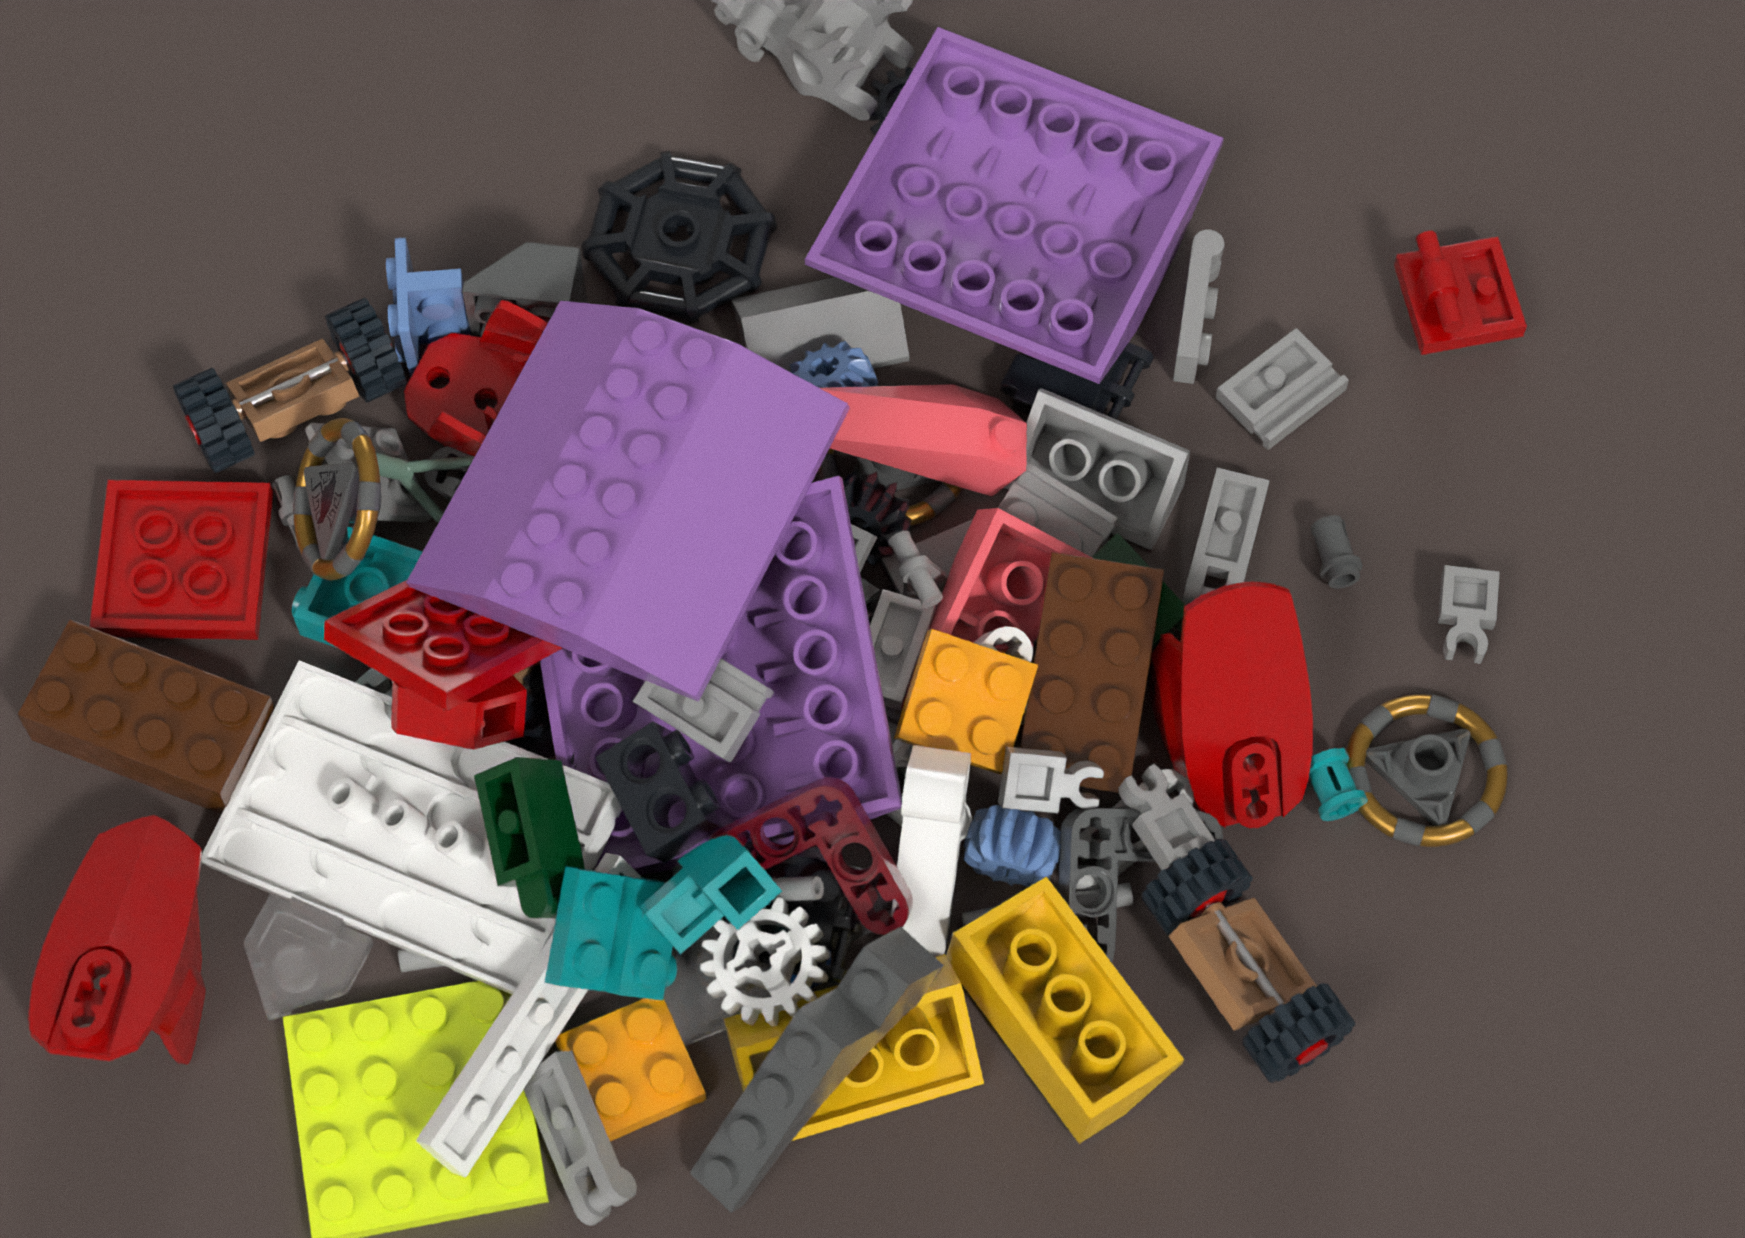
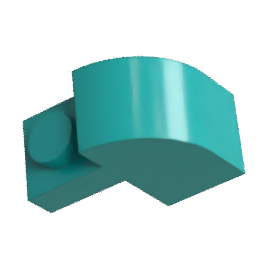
[639,836,782,954]

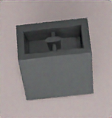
[462,242,588,337]

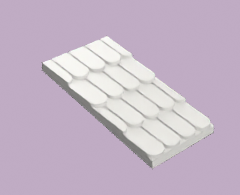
[201,660,622,994]

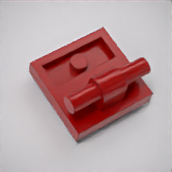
[1394,231,1527,355]

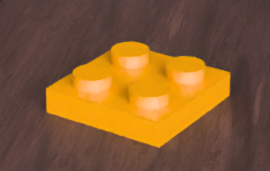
[893,629,1038,775]
[555,998,707,1141]

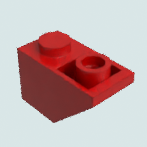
[391,675,527,750]

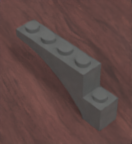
[690,927,944,1213]

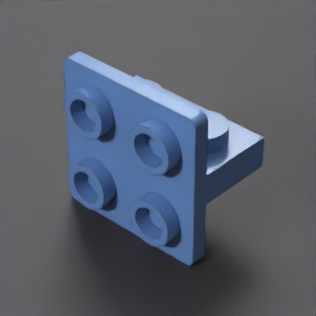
[386,238,471,378]

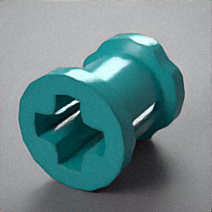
[1309,748,1368,821]

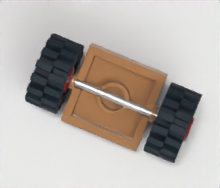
[173,297,406,473]
[1141,838,1356,1083]

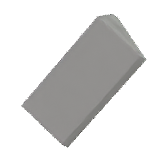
[731,277,909,372]
[1004,388,1190,550]

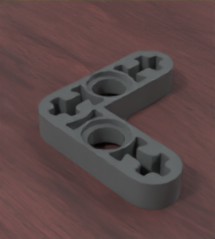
[1058,808,1223,962]

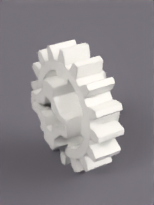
[700,897,830,1026]

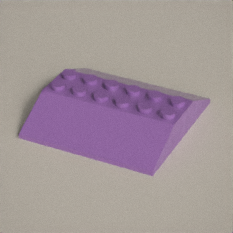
[805,27,1224,384]
[406,301,850,702]
[540,476,902,875]

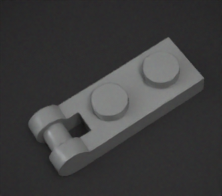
[1173,229,1224,384]
[1182,468,1270,605]
[524,1051,637,1226]

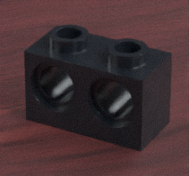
[595,721,723,863]

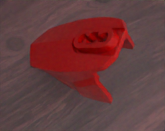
[404,300,548,456]
[1150,581,1313,828]
[28,815,206,1065]

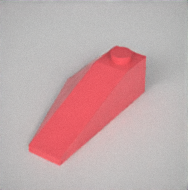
[820,384,1027,497]
[901,508,1092,709]

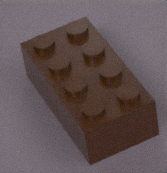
[1021,552,1164,793]
[17,619,275,814]

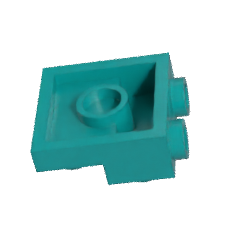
[292,527,422,648]
[545,867,677,1000]

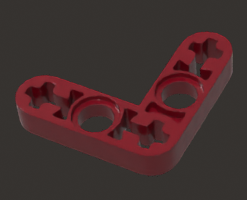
[709,777,913,935]

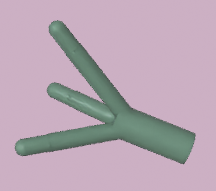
[376,453,474,523]

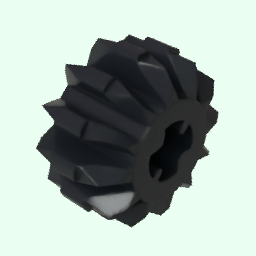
[843,470,912,566]

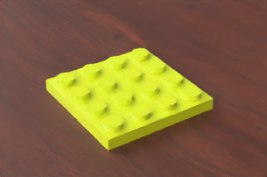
[283,981,549,1238]

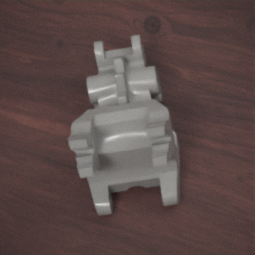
[711,0,915,120]

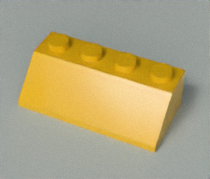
[946,876,1184,1144]
[724,954,984,1141]

